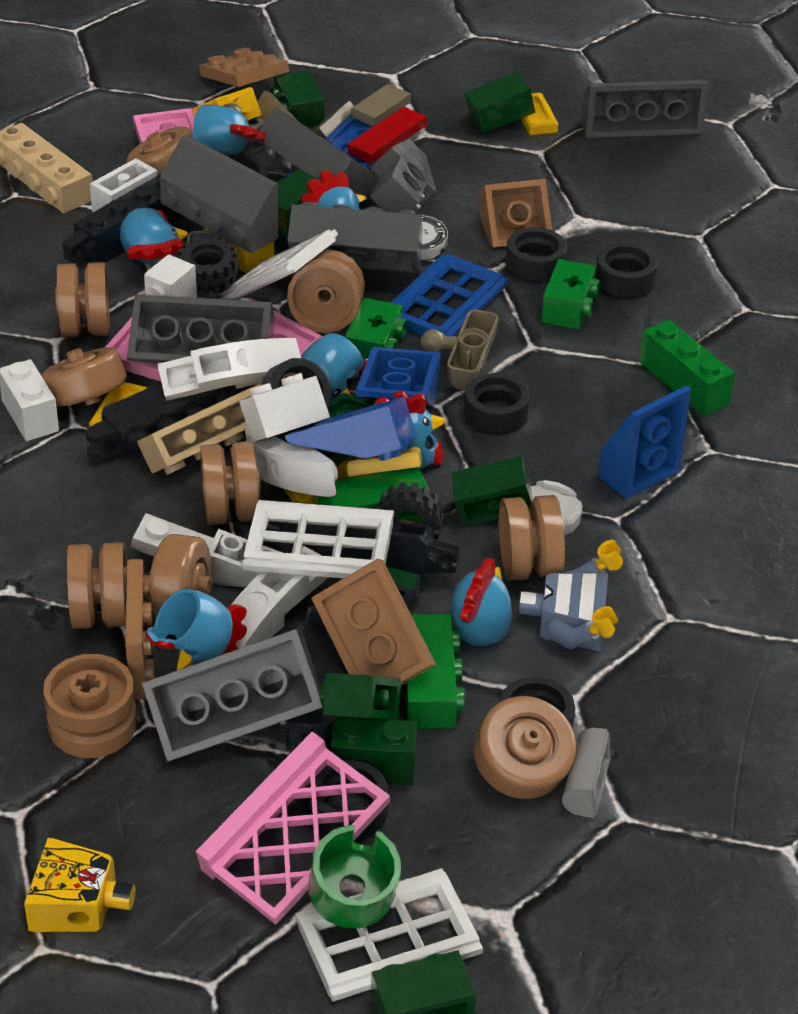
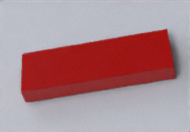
[348,106,427,163]

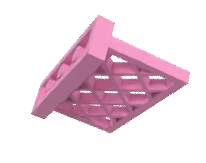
[196,732,390,925]

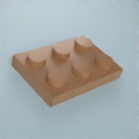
[199,48,290,87]
[311,558,436,685]
[125,559,155,700]

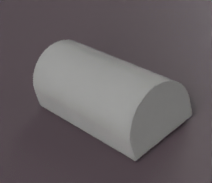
[562,728,611,818]

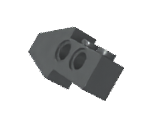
[370,139,436,213]

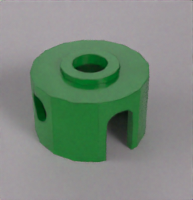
[309,825,401,929]

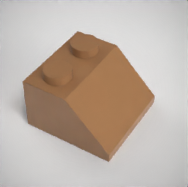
[477,179,553,248]

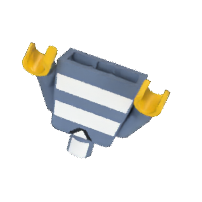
[519,540,623,651]

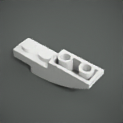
[157,338,301,401]
[244,426,338,497]
[131,513,283,587]
[231,546,329,649]

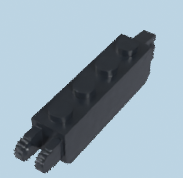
[62,174,184,263]
[86,382,256,462]
[262,519,460,580]
[279,606,349,754]

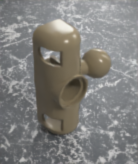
[420,310,498,390]

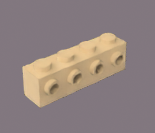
[0,123,92,214]
[137,383,261,475]

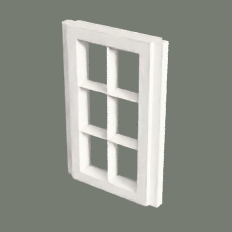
[219,229,338,300]
[242,500,394,578]
[295,869,483,1002]

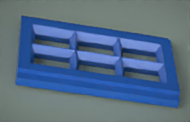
[391,254,508,336]

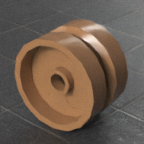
[287,249,365,333]
[55,262,110,338]
[200,441,261,525]
[498,495,565,581]
[67,542,127,629]
[43,654,137,758]

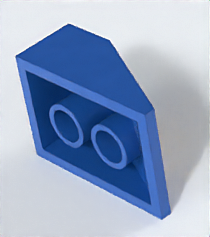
[356,347,441,405]
[598,386,691,499]
[285,396,417,461]

